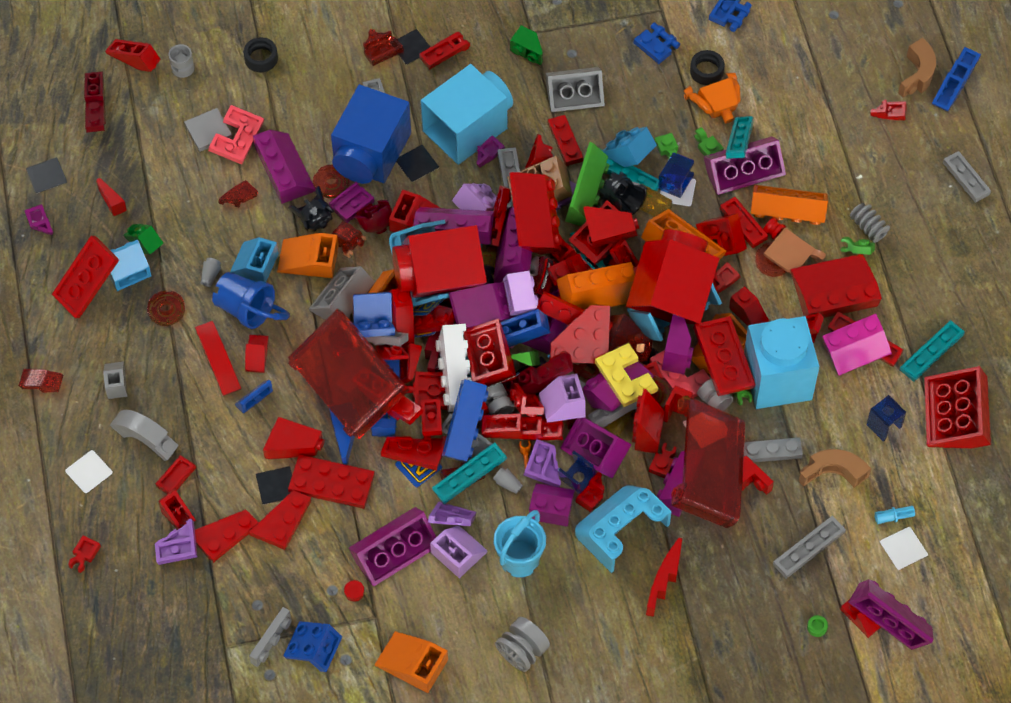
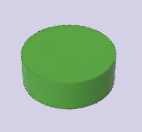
[807,615,828,637]

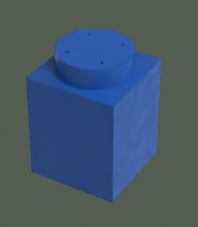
[331,84,411,184]

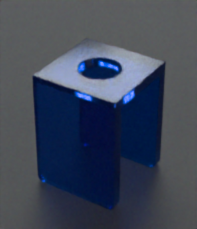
[659,153,694,198]
[866,395,906,442]
[558,451,596,494]

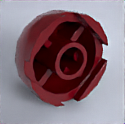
[355,200,392,234]

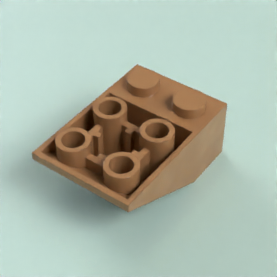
[507,156,573,202]

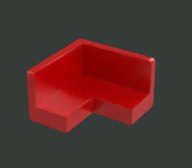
[696,213,747,256]

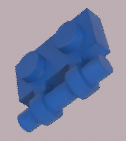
[709,0,752,32]
[634,22,680,64]

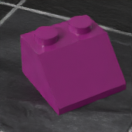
[529,483,575,527]

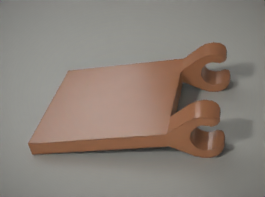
[763,228,826,274]

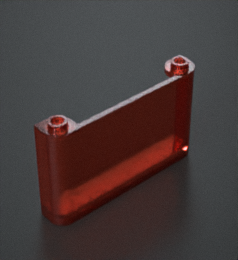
[288,308,409,439]
[671,396,745,528]

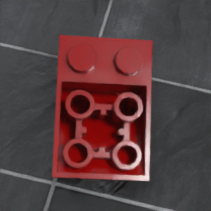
[389,190,440,233]
[632,388,665,454]

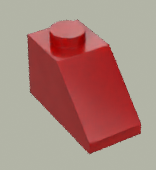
[729,286,769,326]

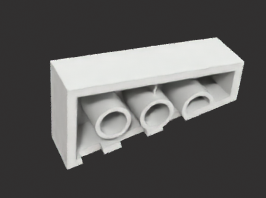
[436,324,472,412]

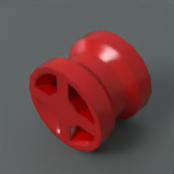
[763,217,786,240]

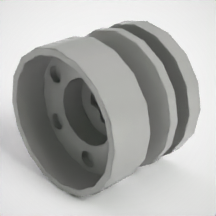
[495,616,550,672]

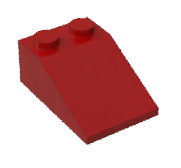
[568,200,629,265]
[464,318,516,387]

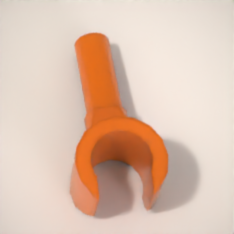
[519,441,531,469]

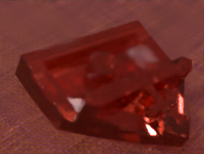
[363,29,404,66]

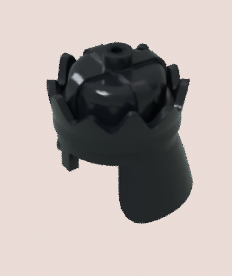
[600,171,647,215]
[288,186,334,231]

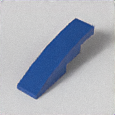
[932,47,981,111]

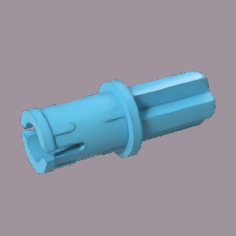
[874,506,915,525]

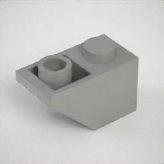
[103,361,128,399]

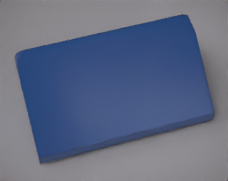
[235,380,273,413]

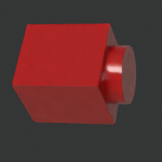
[392,225,487,298]
[626,229,720,324]

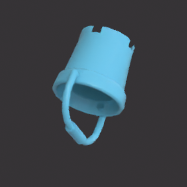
[493,510,546,577]

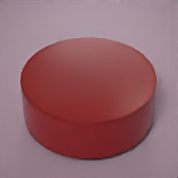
[344,580,365,602]

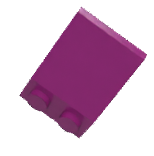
[449,282,516,329]
[662,314,694,375]
[560,417,632,479]

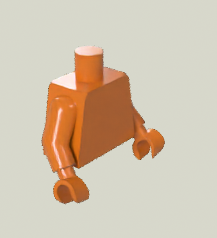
[683,72,741,124]

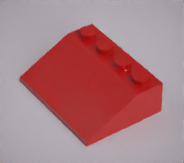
[509,172,562,255]
[790,254,882,318]
[924,366,991,449]

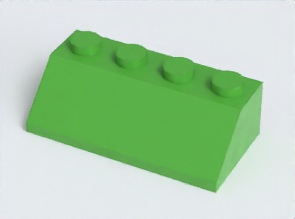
[565,142,610,226]

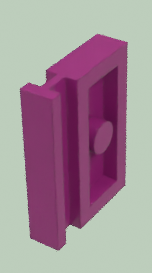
[329,182,375,223]

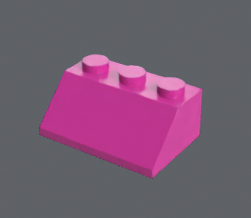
[822,314,892,376]

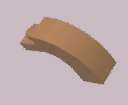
[898,37,936,97]
[799,449,871,488]

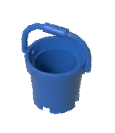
[212,272,290,329]

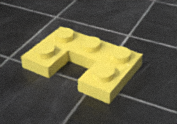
[595,343,658,407]

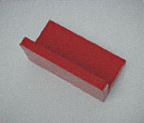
[664,385,693,423]

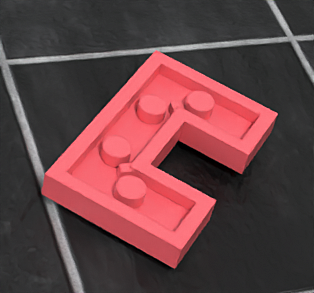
[208,105,264,165]
[649,350,711,399]

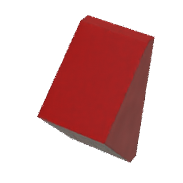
[158,489,196,530]

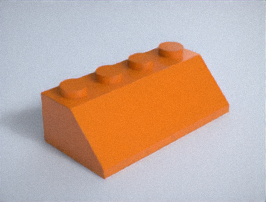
[750,185,828,225]
[641,209,726,261]
[557,262,635,310]

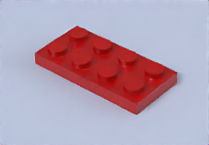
[52,236,119,318]
[693,316,756,396]
[288,455,375,509]

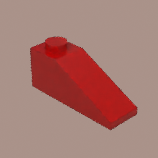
[105,39,161,72]
[388,289,415,348]

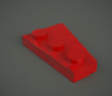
[490,185,512,246]
[414,303,455,335]
[381,436,447,471]
[249,490,312,550]
[195,509,259,563]

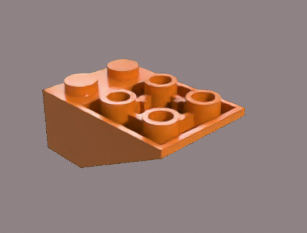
[277,233,339,278]
[375,631,448,693]

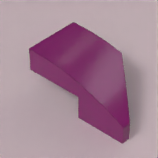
[477,135,505,168]
[24,204,53,235]

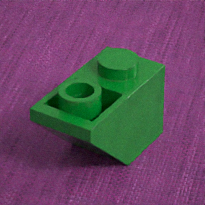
[510,25,543,65]
[123,224,164,255]

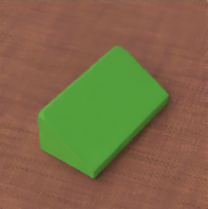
[511,350,540,366]

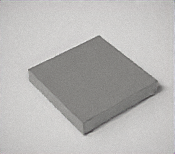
[184,108,233,152]

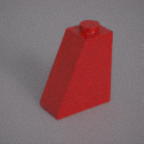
[583,206,640,247]
[263,417,325,459]

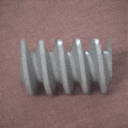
[850,203,890,243]

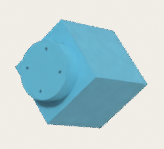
[421,64,513,165]
[744,316,820,409]

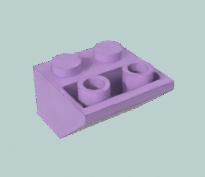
[452,183,507,211]
[503,271,538,316]
[539,374,585,423]
[430,525,488,578]

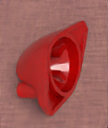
[525,134,553,169]

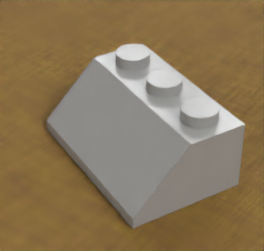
[545,67,605,112]
[309,266,375,324]

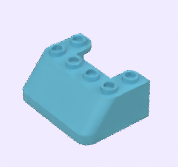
[575,485,671,573]

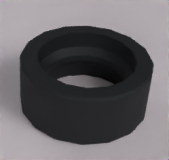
[243,37,278,73]
[690,50,725,85]

